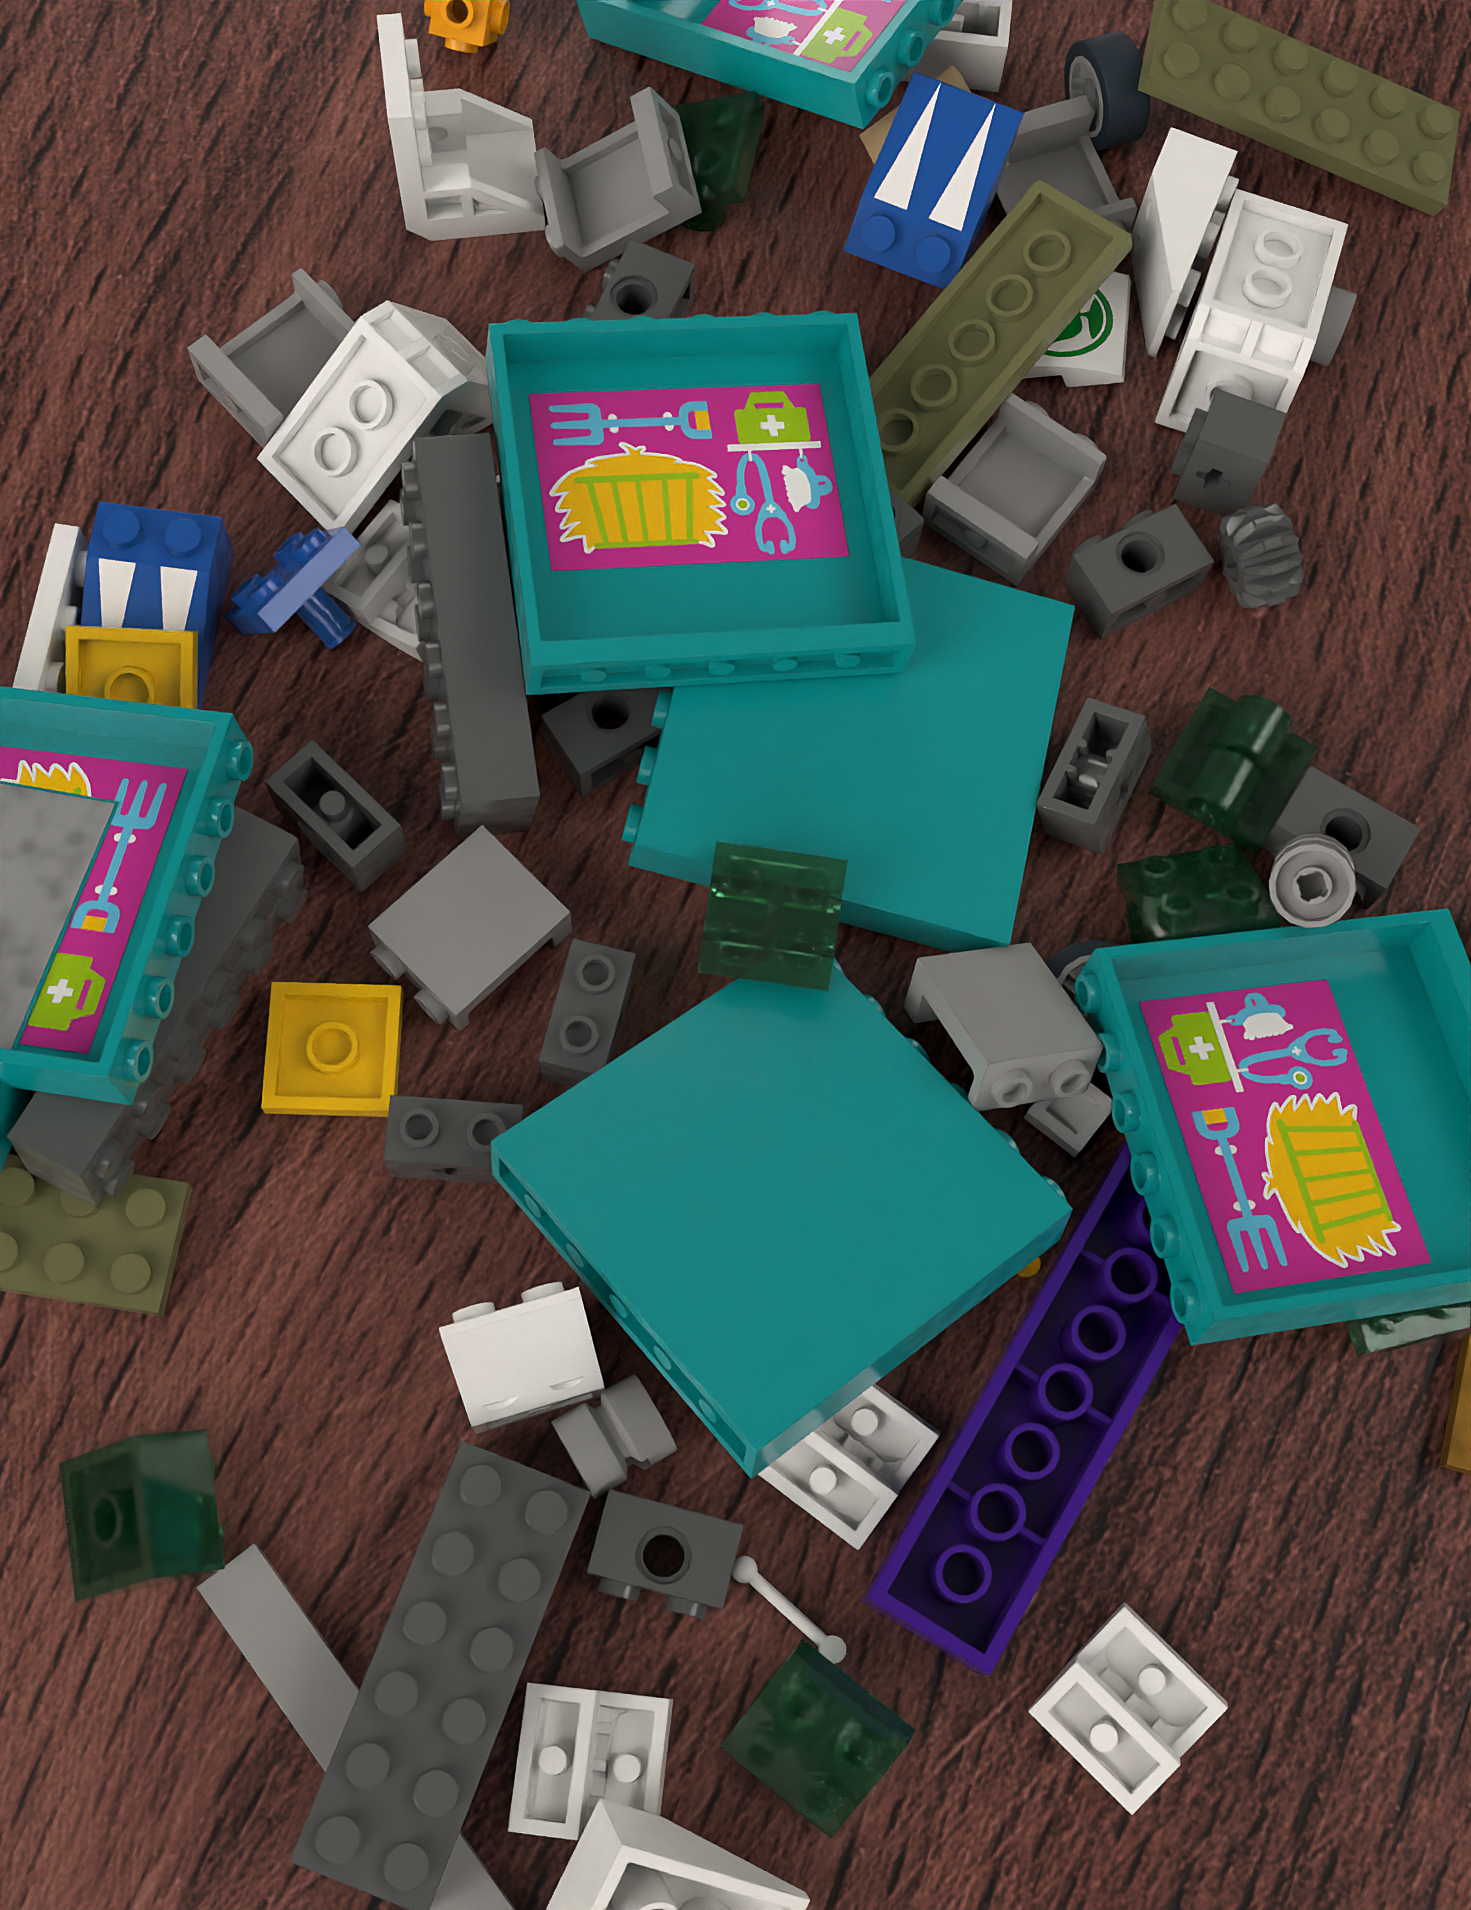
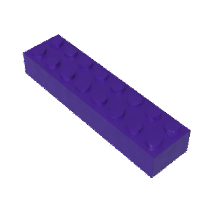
[860,1138,1183,1675]

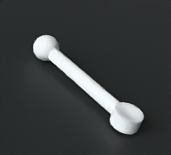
[732,1555,846,1664]

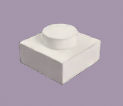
[1024,1082,1112,1158]

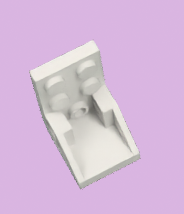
[377,13,545,241]
[1155,189,1348,433]
[257,300,493,534]

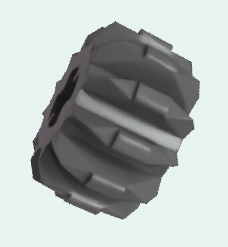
[1217,504,1304,609]

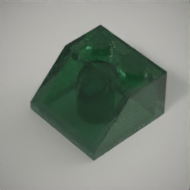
[59,1429,225,1602]

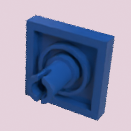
[224,527,361,649]

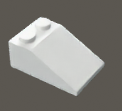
[546,1798,810,1910]

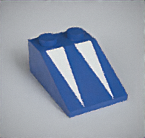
[843,71,1025,289]
[81,501,234,710]

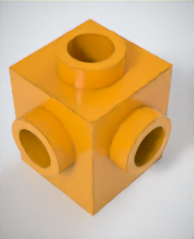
[424,0,510,53]

